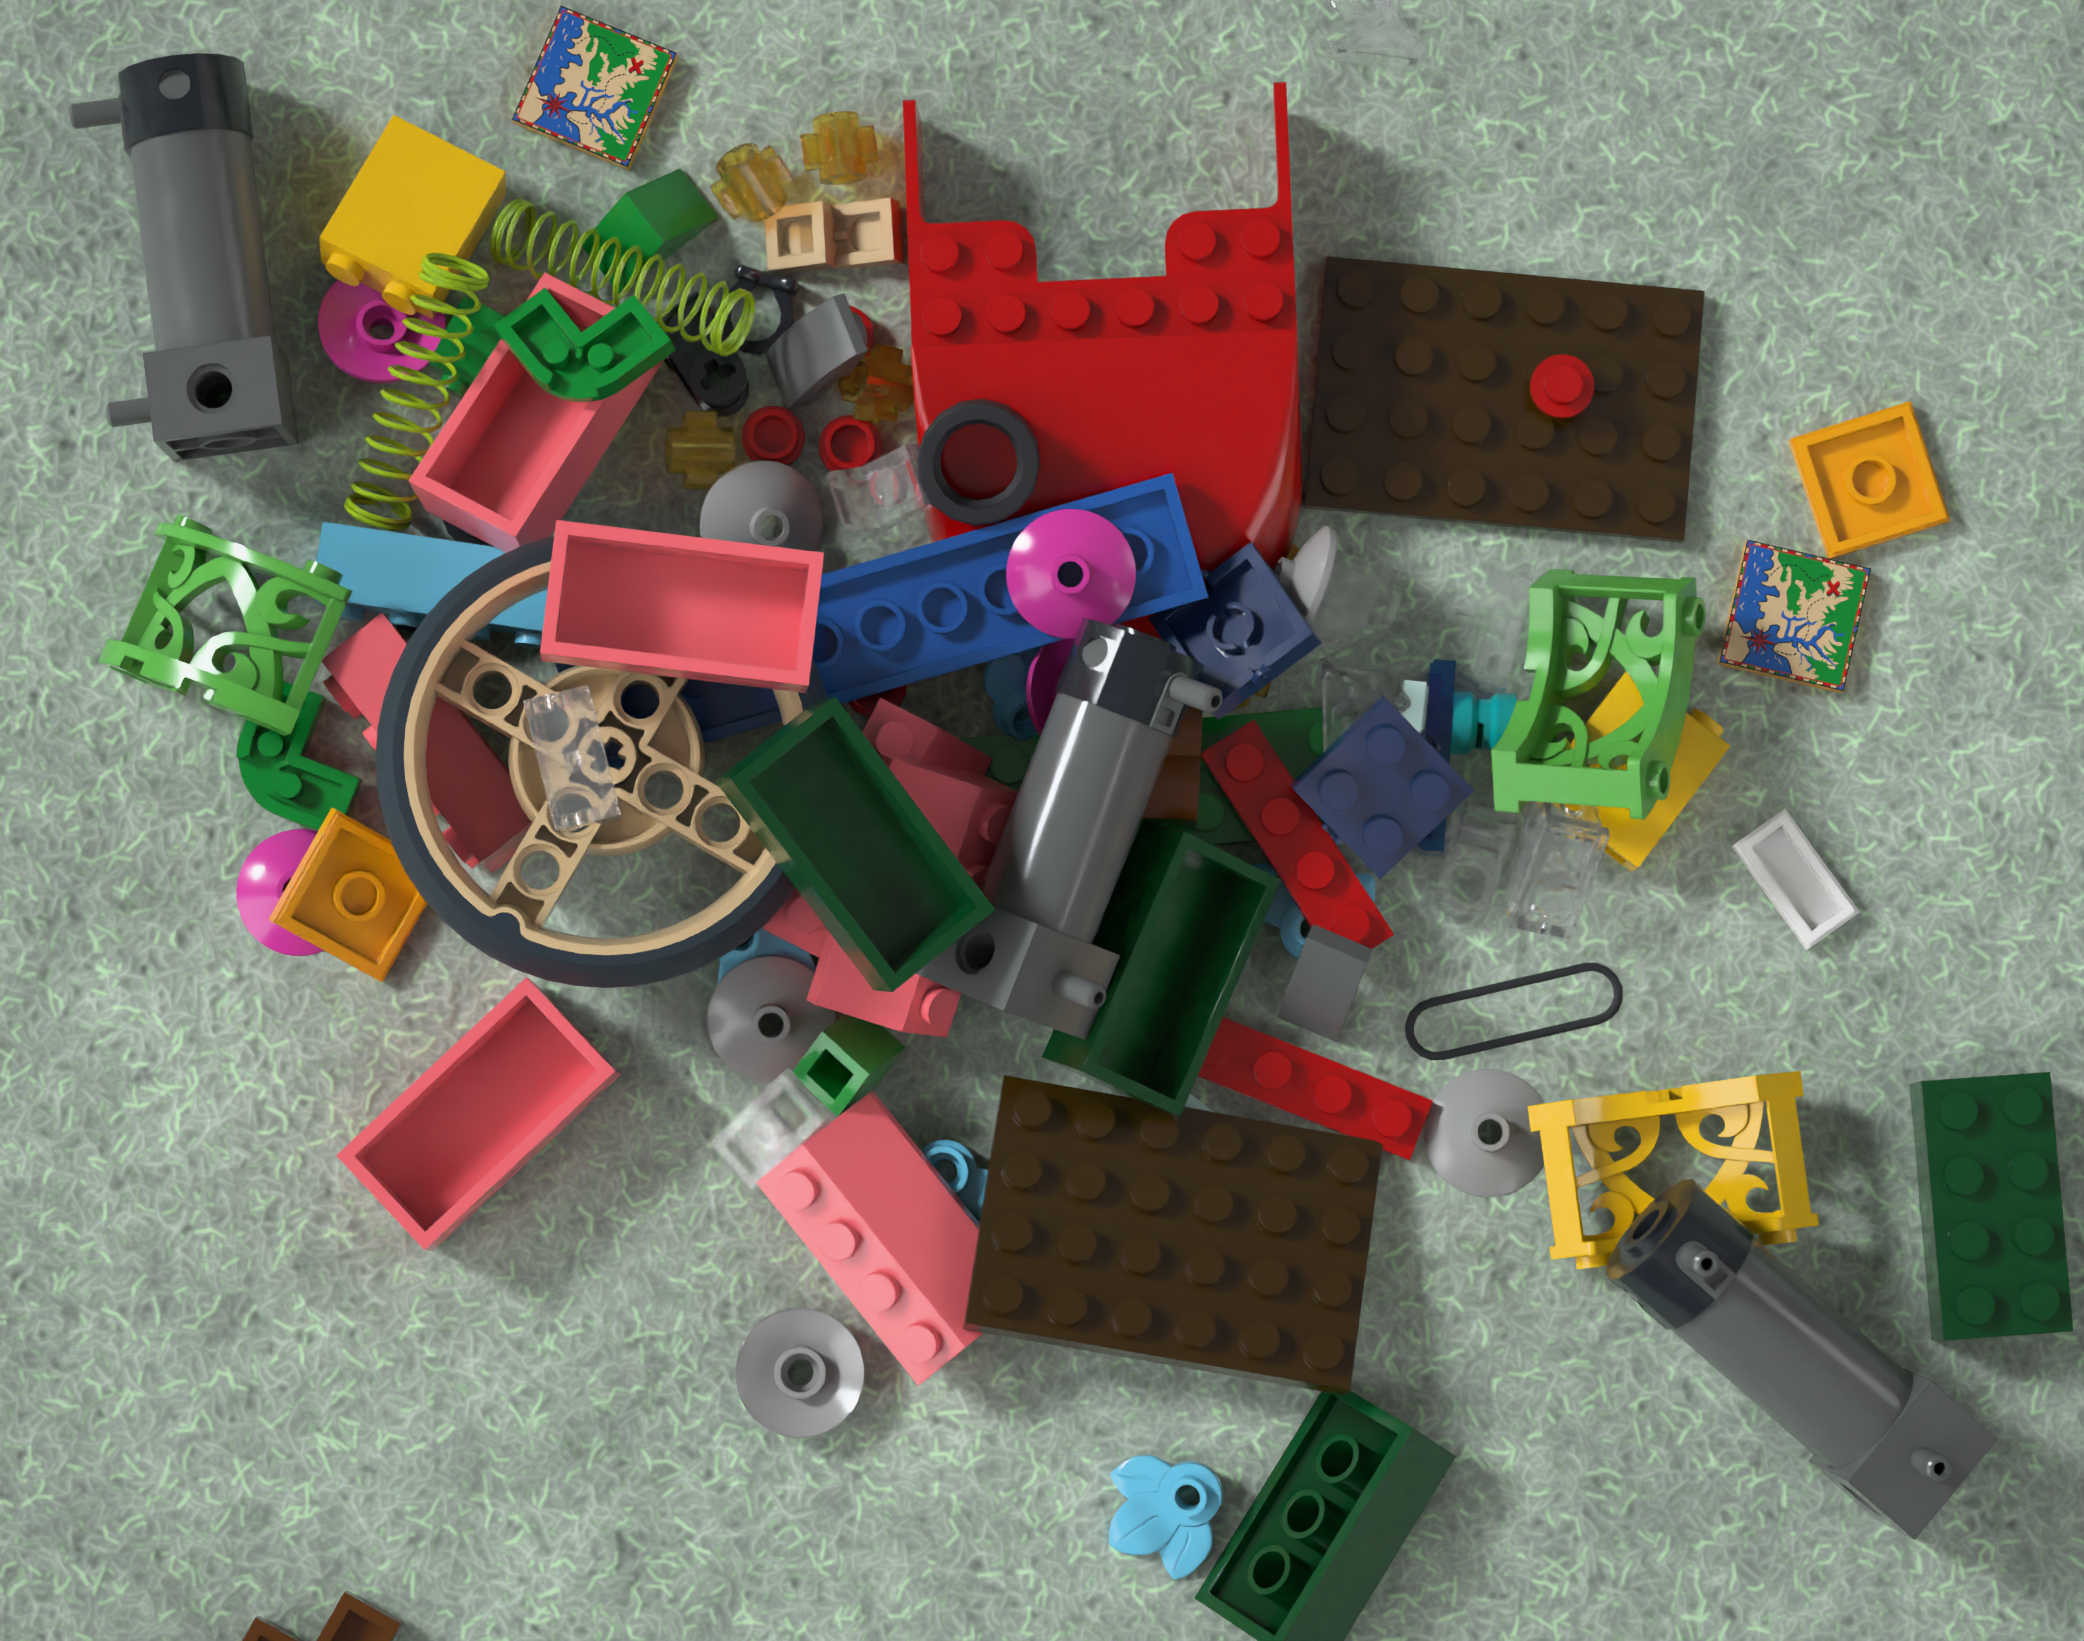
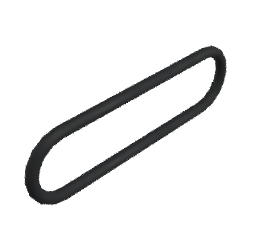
[1405,963,1623,1060]

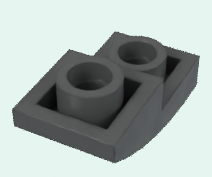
[765,293,868,410]
[1278,924,1373,1042]

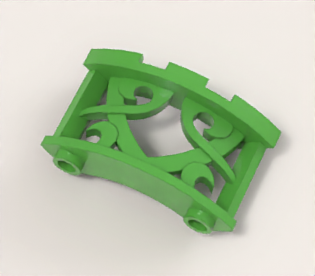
[97,515,352,736]
[1491,569,1706,820]

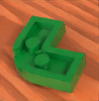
[493,288,675,402]
[236,681,363,831]

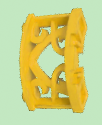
[1527,1071,1819,1269]

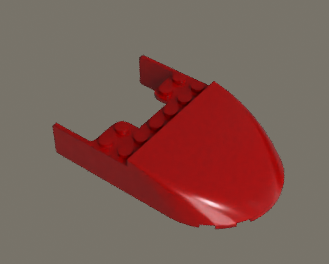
[903,82,1302,640]

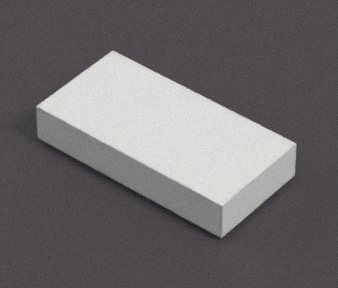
[1731,809,1860,950]

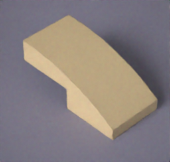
[764,197,903,273]

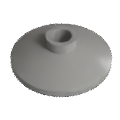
[700,460,823,552]
[1273,526,1337,624]
[707,955,835,1082]
[1424,1069,1544,1197]
[735,1308,865,1438]

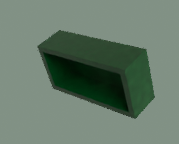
[715,697,995,992]
[1042,820,1281,1117]
[1909,1072,2073,1341]

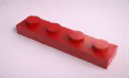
[1200,720,1395,949]
[1197,1017,1433,1161]

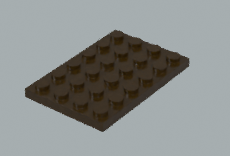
[1304,256,1705,543]
[963,1075,1383,1396]

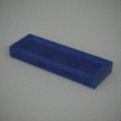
[1416,659,1456,857]

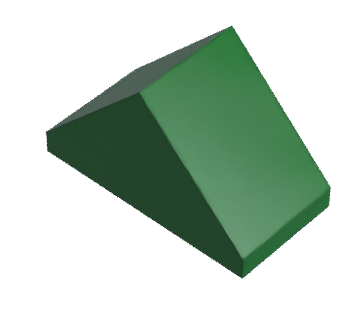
[582,168,719,294]

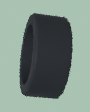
[917,399,1041,525]

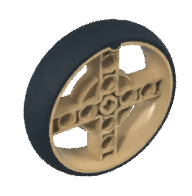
[375,536,828,988]

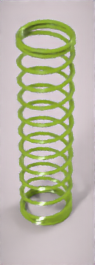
[490,198,755,357]
[344,253,490,531]

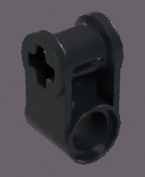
[657,291,749,417]

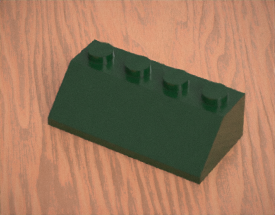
[1195,1390,1456,1641]

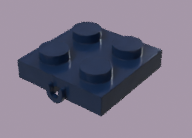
[1149,542,1322,720]
[1290,695,1474,879]

